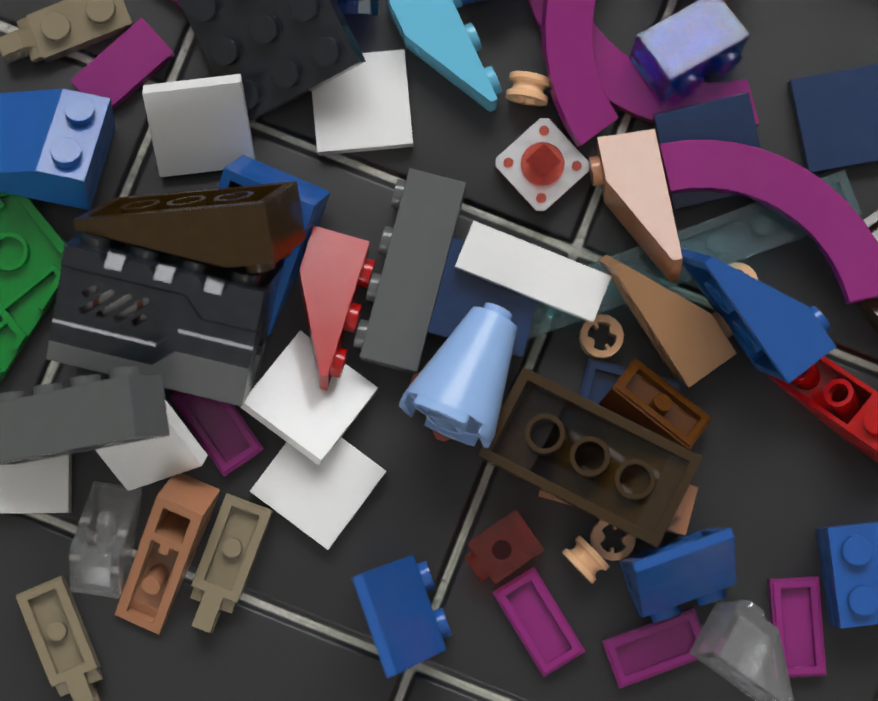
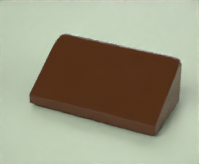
[599,357,712,450]

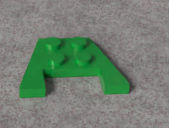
[0,192,66,383]

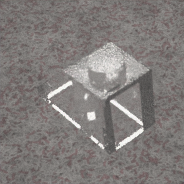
[69,481,142,599]
[689,599,794,701]

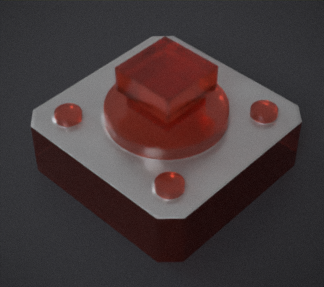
[495,118,589,214]

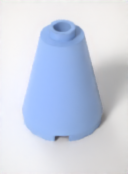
[399,303,517,448]

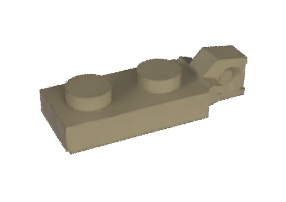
[0,0,134,63]
[190,493,274,633]
[16,576,103,701]

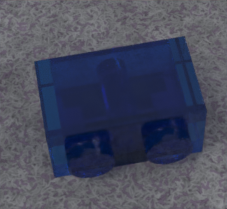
[629,0,750,102]

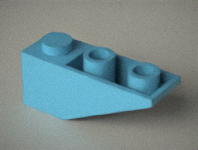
[386,0,502,112]

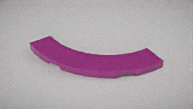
[527,0,760,128]
[541,0,619,147]
[659,140,878,304]

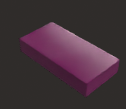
[70,17,176,111]
[169,391,265,477]
[492,567,586,677]
[767,576,827,679]
[601,607,712,688]

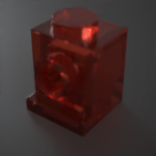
[465,509,545,584]

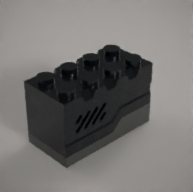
[46,231,282,406]

